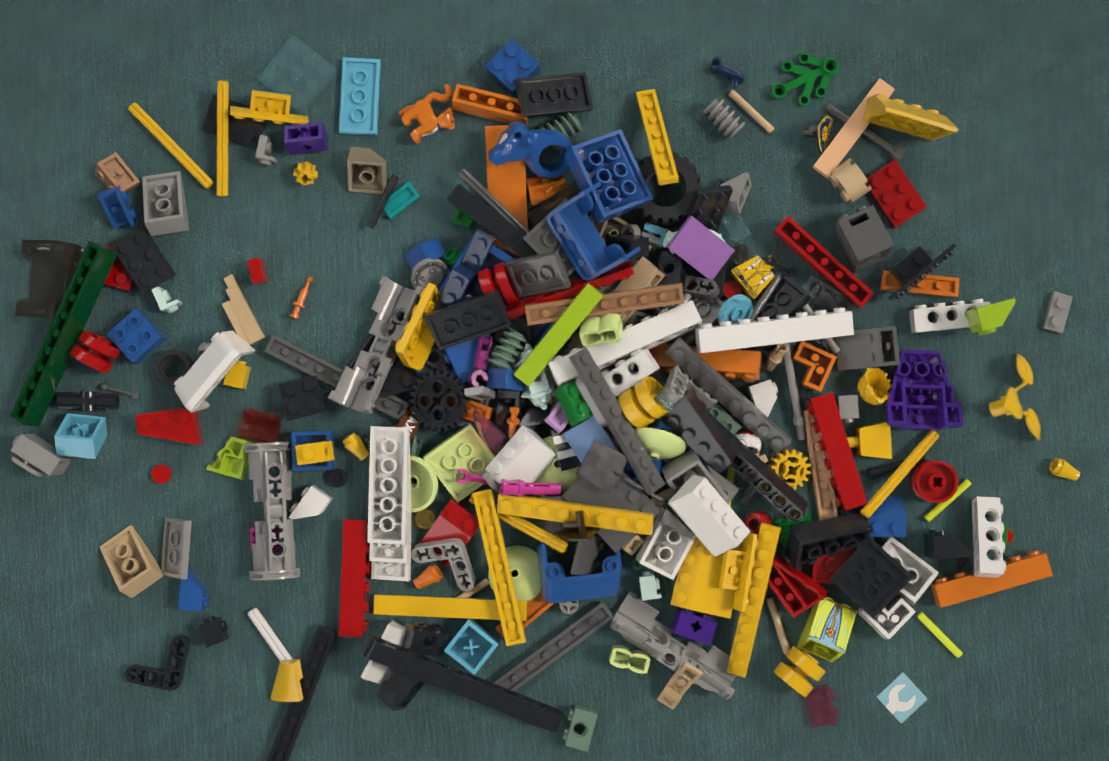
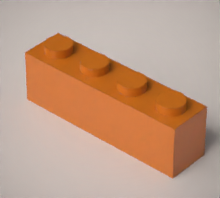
[452,84,529,127]

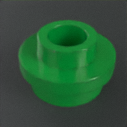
[444,248,462,266]

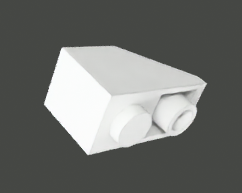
[289,485,333,519]

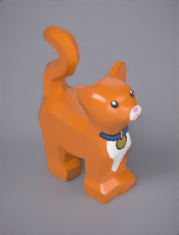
[398,84,455,145]

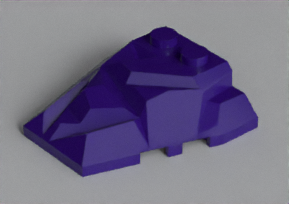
[886,350,963,431]

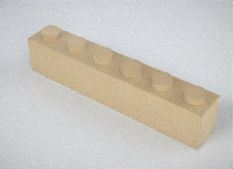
[568,257,665,350]

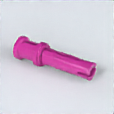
[500,479,561,497]

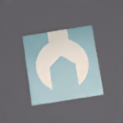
[877,672,927,724]

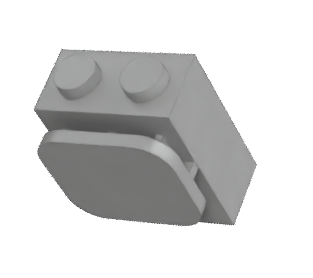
[10,434,73,477]

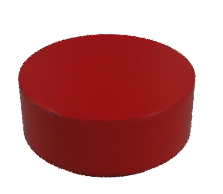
[723,280,742,299]
[151,464,172,484]

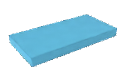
[339,57,381,136]

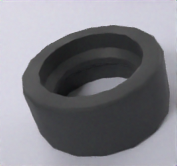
[154,350,193,386]

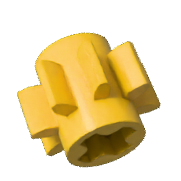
[293,161,318,186]

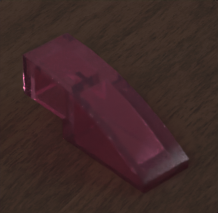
[472,410,507,456]

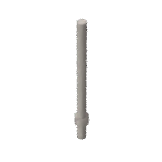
[783,343,806,440]

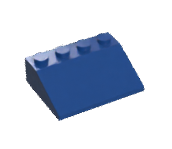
[564,129,653,225]

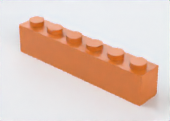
[649,344,762,382]
[931,550,1053,608]

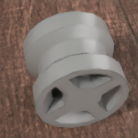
[559,601,579,614]

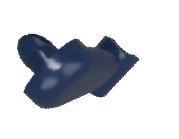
[709,57,745,88]

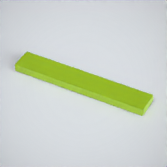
[514,283,603,387]

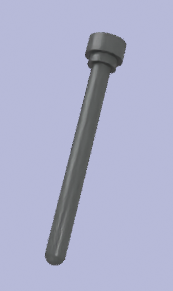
[825,104,906,162]
[733,274,781,350]

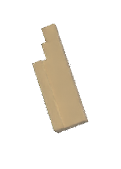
[222,274,266,346]

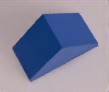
[404,238,445,270]
[486,368,526,391]

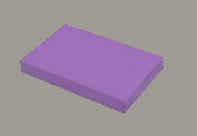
[666,215,735,280]

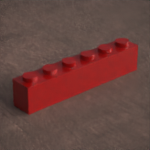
[772,216,874,309]
[806,392,868,511]
[339,519,371,637]

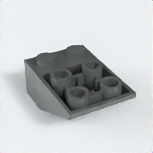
[834,326,900,371]

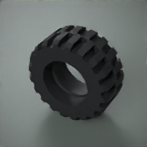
[632,152,702,227]

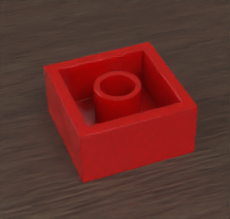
[247,257,269,286]

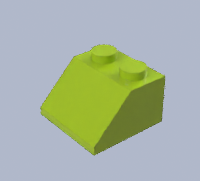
[966,298,1016,336]

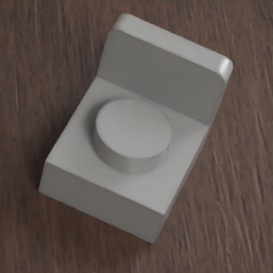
[255,135,278,166]

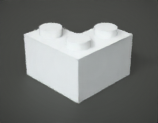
[857,598,916,640]

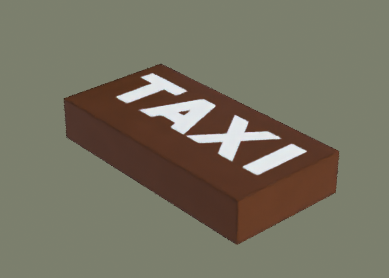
[396,406,422,442]

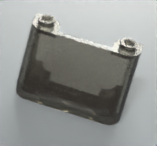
[15,239,84,319]

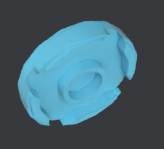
[717,294,753,324]

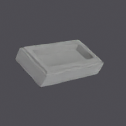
[464,386,496,401]

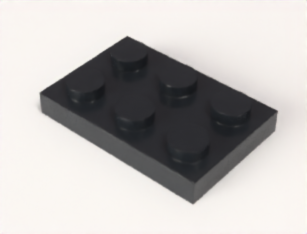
[201,94,267,149]
[683,185,733,233]
[110,226,176,295]

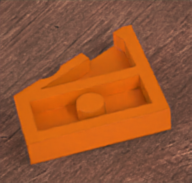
[526,174,567,206]

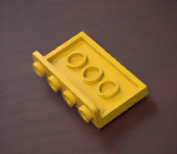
[395,283,441,371]

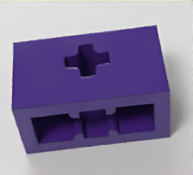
[284,122,328,155]
[670,608,717,645]

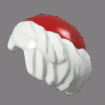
[735,430,762,452]

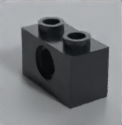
[657,250,688,293]
[402,622,449,656]

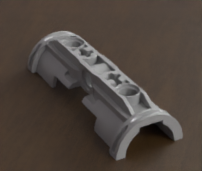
[328,276,424,415]
[244,442,300,580]
[610,591,736,700]

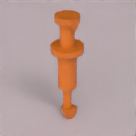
[289,277,313,320]
[507,407,520,439]

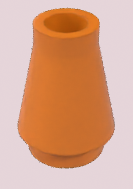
[413,564,443,590]

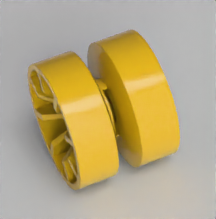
[619,376,671,428]
[773,645,826,698]

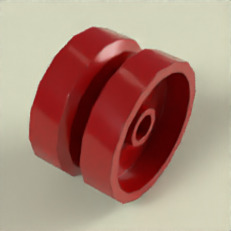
[478,261,519,304]
[70,330,122,374]
[909,460,959,503]

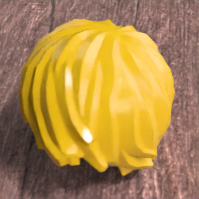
[858,367,891,405]

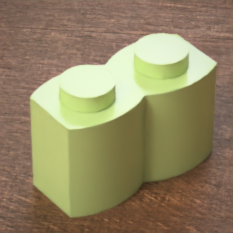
[579,314,623,347]
[609,645,651,674]

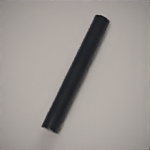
[367,174,399,229]
[347,334,376,370]
[867,455,925,477]

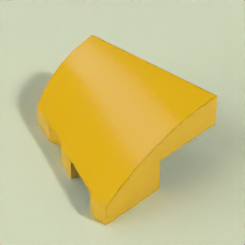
[271,659,303,702]

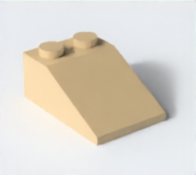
[100,525,163,598]

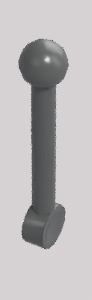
[100,383,140,399]

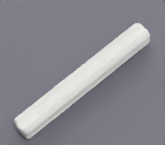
[248,608,292,661]

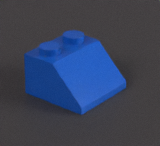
[863,497,906,537]

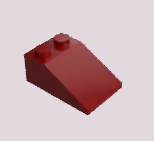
[420,499,480,568]

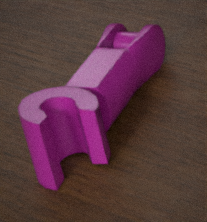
[467,336,493,387]

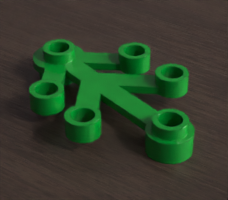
[771,52,840,107]

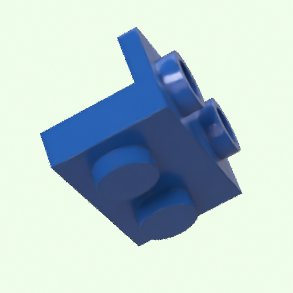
[98,186,138,229]

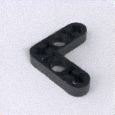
[125,634,190,691]

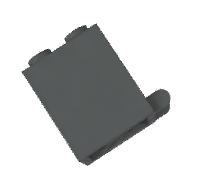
[834,205,894,273]

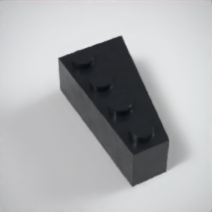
[661,386,739,474]
[785,512,871,570]

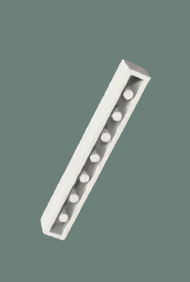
[549,300,702,388]
[695,307,854,353]

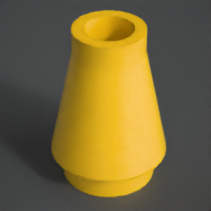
[342,432,369,461]
[1049,458,1080,481]

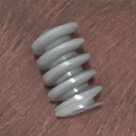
[703,98,745,140]

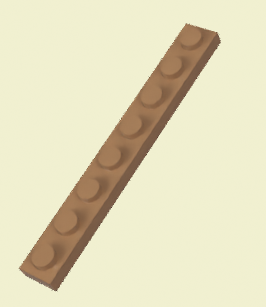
[525,283,684,325]

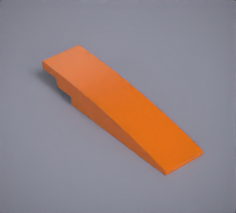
[485,125,528,259]

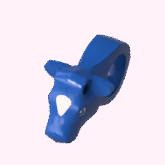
[489,121,572,178]

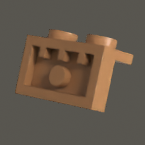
[95,152,140,192]

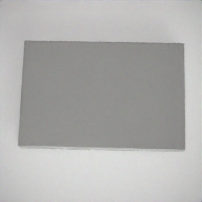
[161,517,192,579]

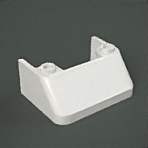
[174,330,256,413]

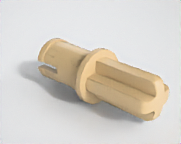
[764,343,789,371]

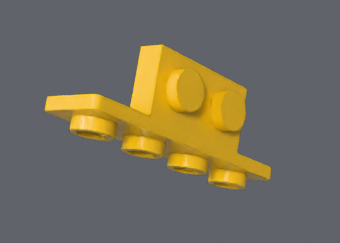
[230,90,308,125]
[718,533,758,612]

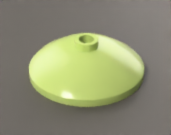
[634,428,686,460]
[535,436,581,493]
[410,455,438,512]
[488,545,542,601]

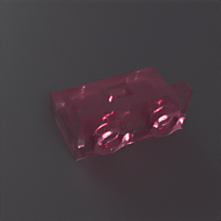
[806,684,839,728]

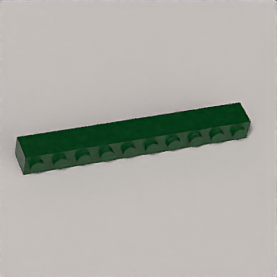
[10,241,118,427]

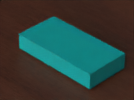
[383,181,421,220]

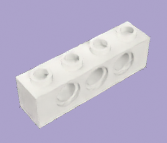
[909,299,990,333]
[602,348,660,397]
[971,496,1006,578]

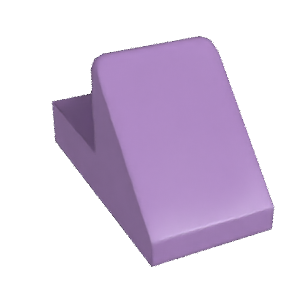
[544,401,569,433]

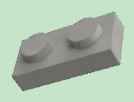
[1042,291,1073,334]

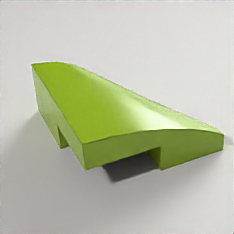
[206,437,253,480]

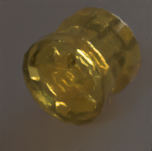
[415,509,436,529]

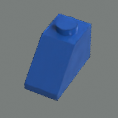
[178,569,209,612]

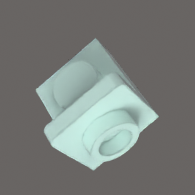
[152,287,183,314]

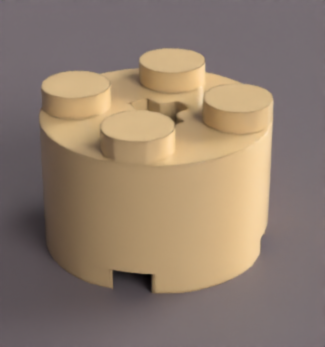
[829,158,872,203]

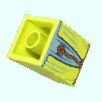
[796,597,857,663]

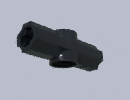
[57,391,120,411]

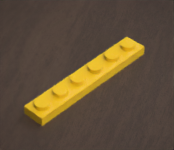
[636,89,679,185]

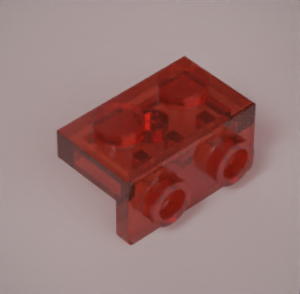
[238,408,282,443]

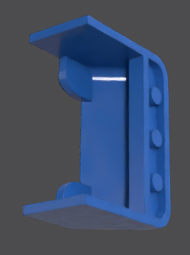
[547,182,641,281]
[537,544,622,603]

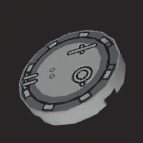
[411,258,449,290]

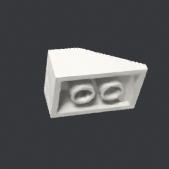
[882,537,939,606]

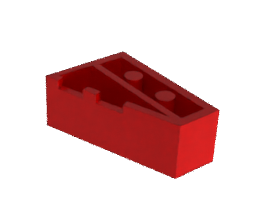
[135,408,203,445]
[768,554,828,618]

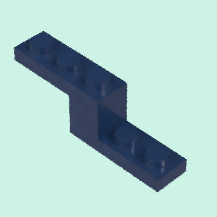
[434,229,495,311]

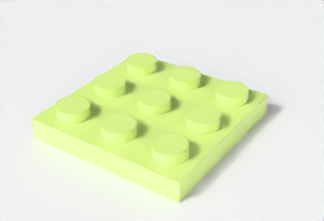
[423,423,495,503]

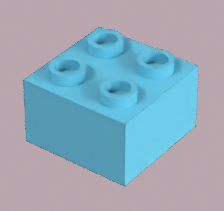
[54,413,108,459]
[444,619,499,675]

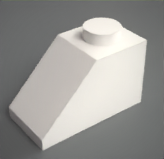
[746,379,778,417]

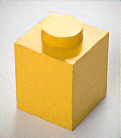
[223,360,251,389]

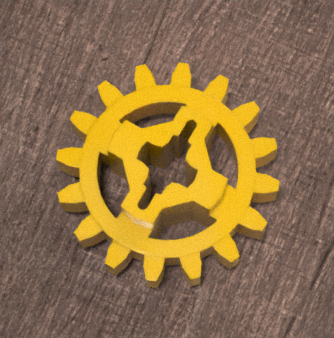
[768,448,811,490]

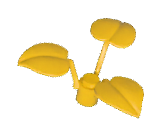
[989,353,1041,441]

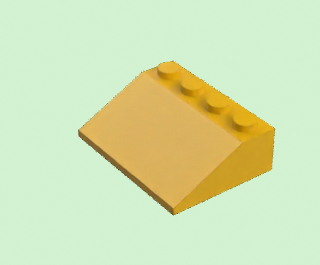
[863,94,958,141]
[670,537,743,619]

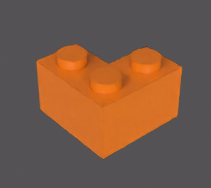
[792,341,837,392]

